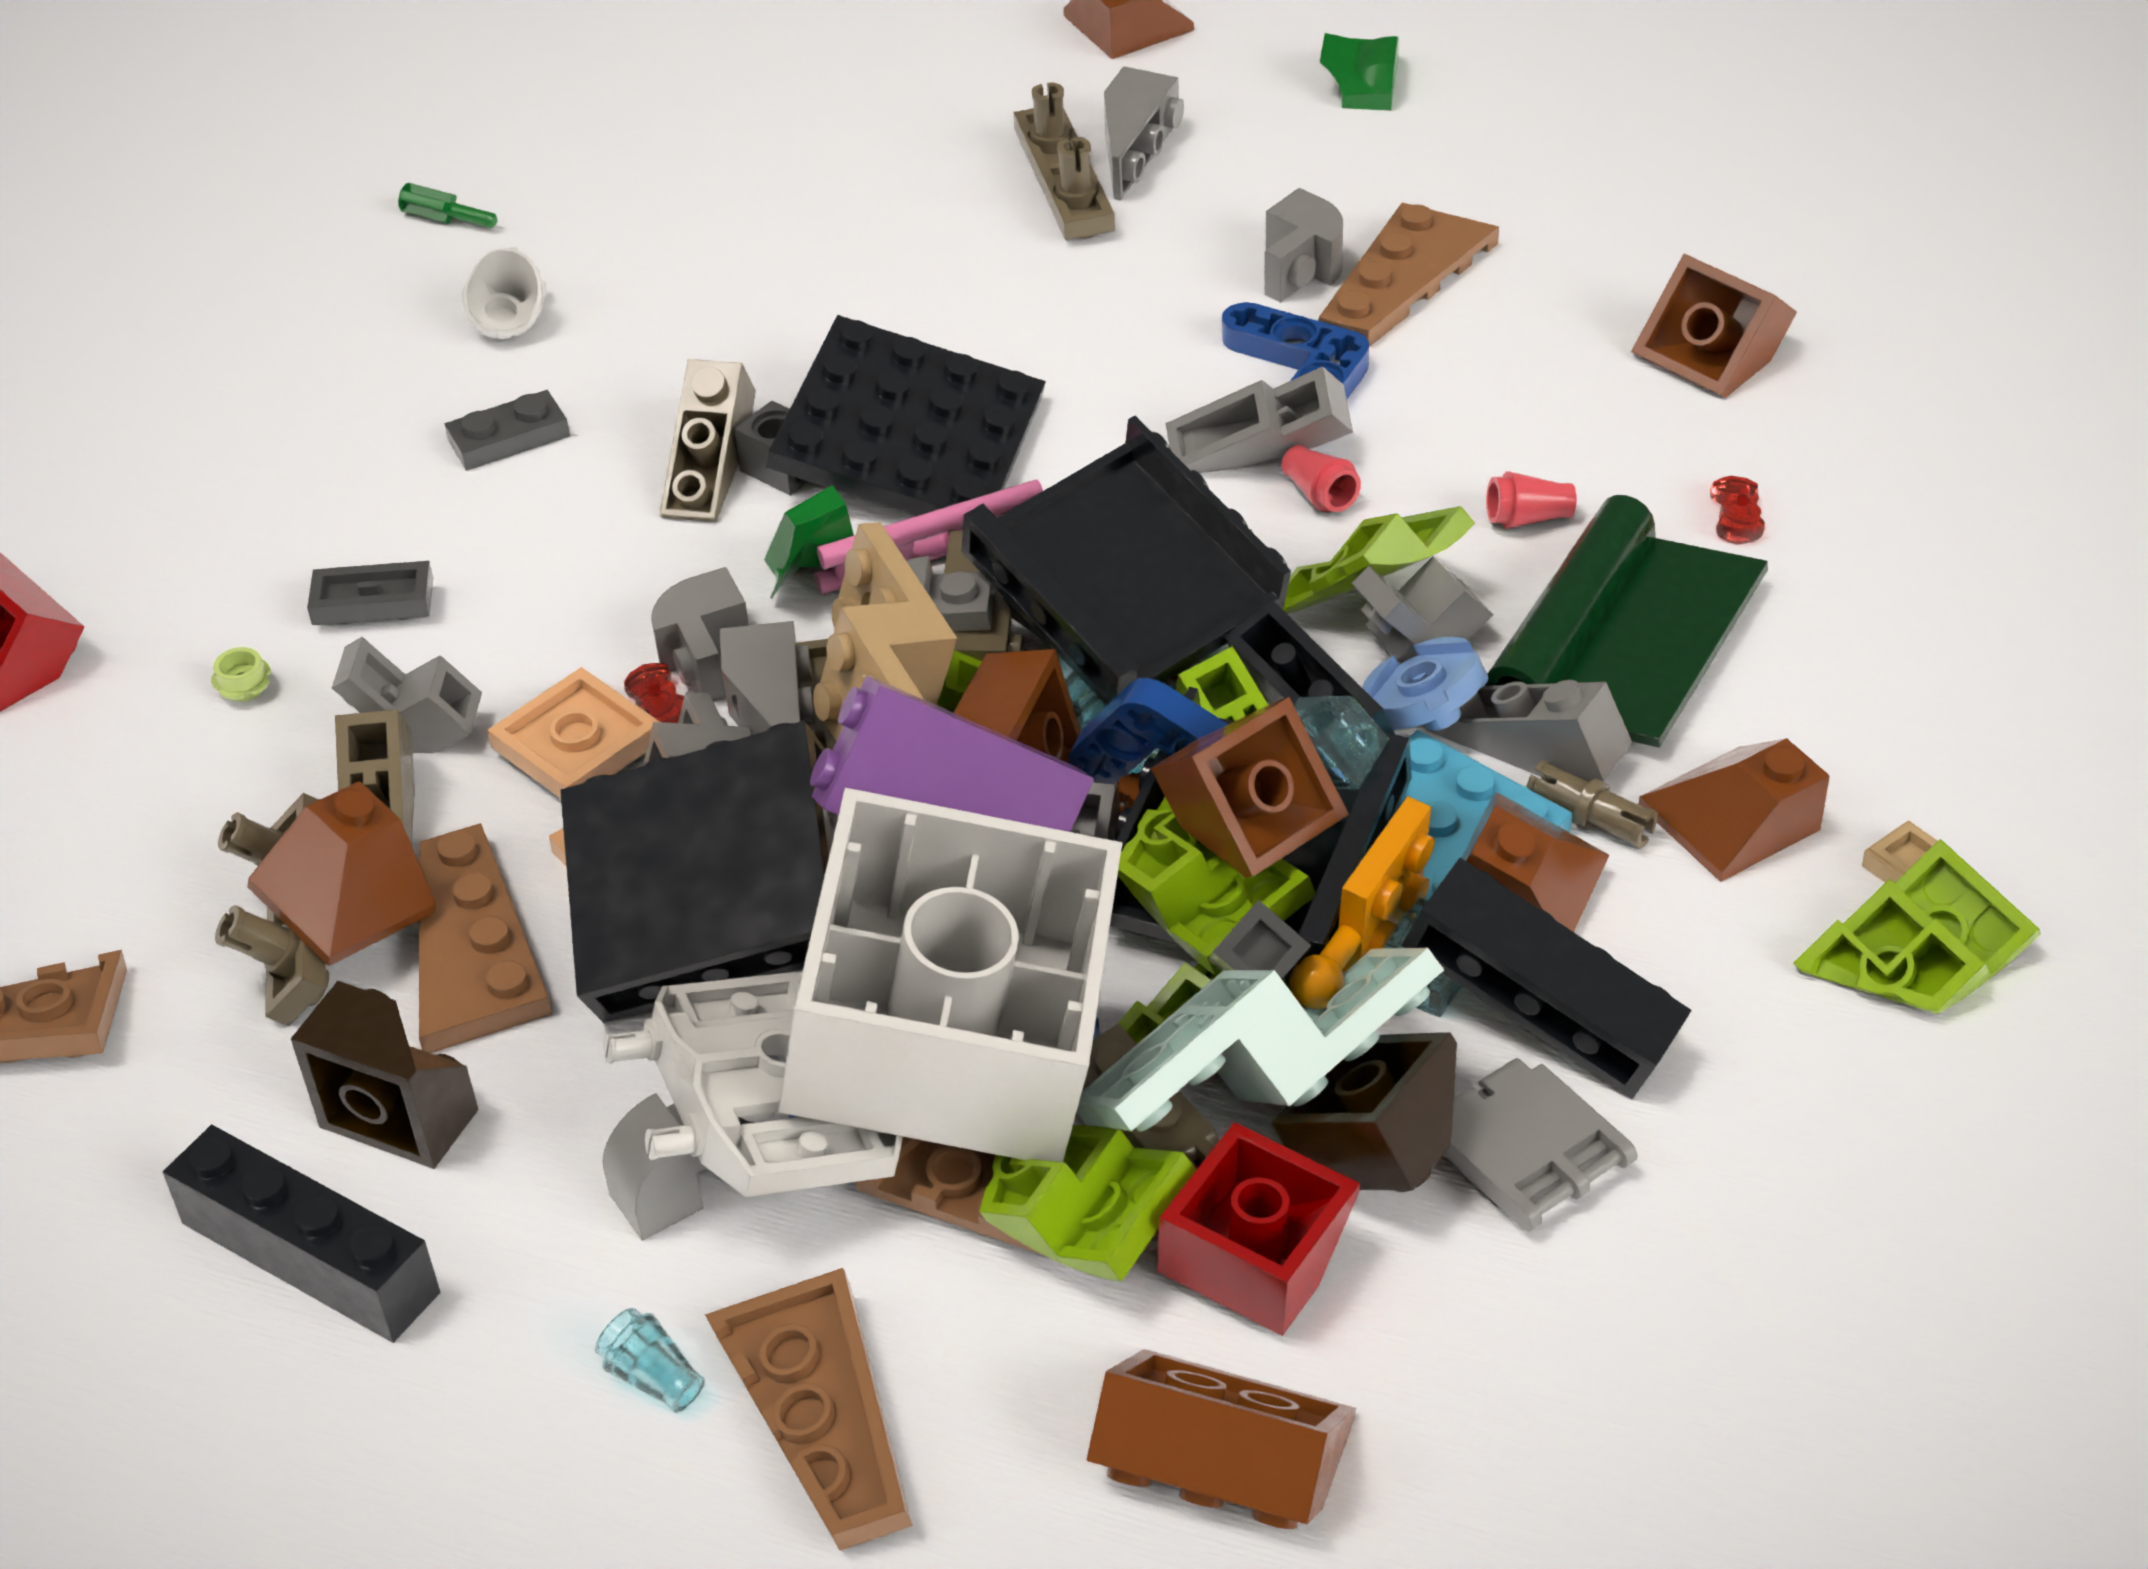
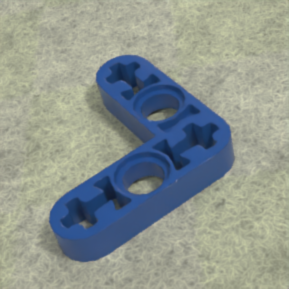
[1221,302,1370,399]
[1068,678,1228,784]

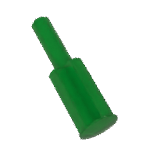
[398,182,498,228]

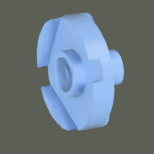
[1362,637,1489,731]

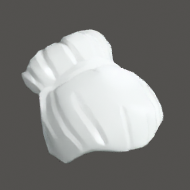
[462,246,547,339]

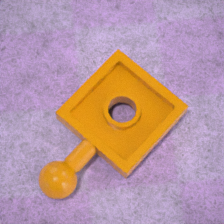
[1289,796,1435,1010]

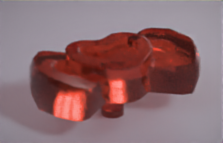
[1709,475,1766,545]
[624,663,684,723]

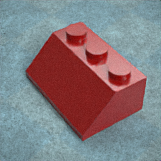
[0,552,85,712]

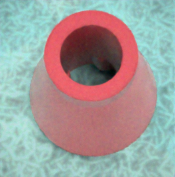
[1281,445,1361,512]
[1486,471,1577,529]

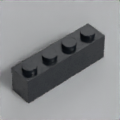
[1401,857,1692,1100]
[162,1124,441,1343]

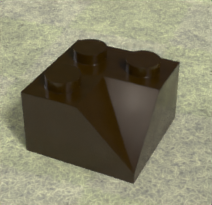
[291,980,479,1169]
[1271,1032,1457,1192]

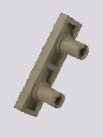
[1013,82,1115,240]
[215,792,329,1026]

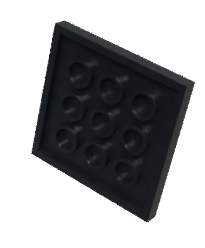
[766,314,1046,516]

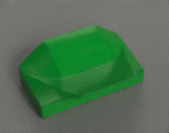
[1320,33,1400,111]
[764,485,854,599]

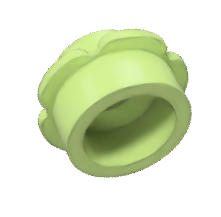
[211,647,271,702]

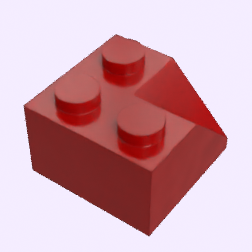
[1157,1122,1360,1336]

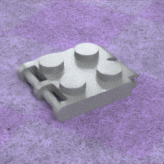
[1443,1058,1638,1232]

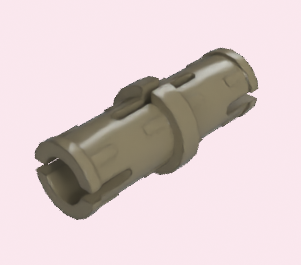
[1526,760,1658,849]

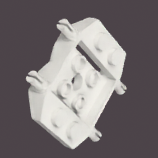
[603,971,903,1197]

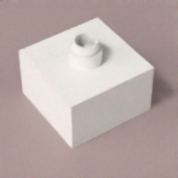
[778,788,1122,1162]

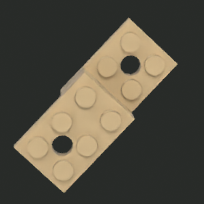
[813,522,958,741]

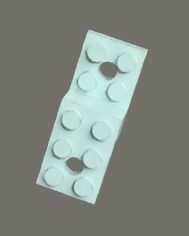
[1076,948,1444,1132]

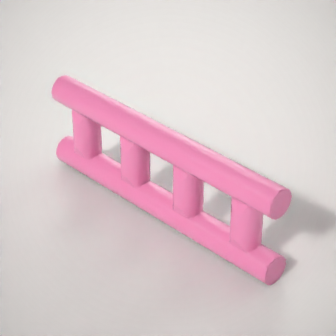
[814,479,1043,595]

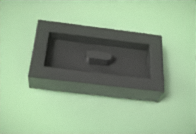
[444,389,570,471]
[307,560,434,625]

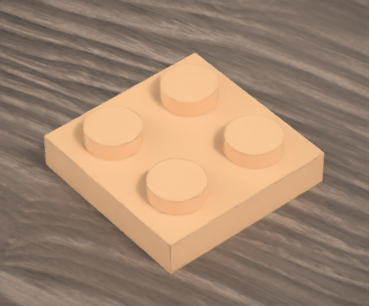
[487,667,660,799]

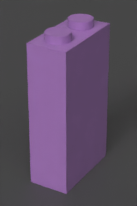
[810,675,1094,832]

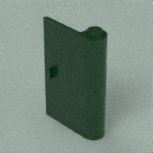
[1485,495,1768,748]

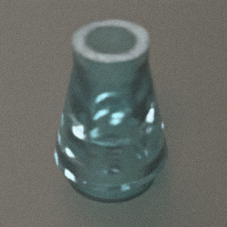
[595,1307,705,1413]

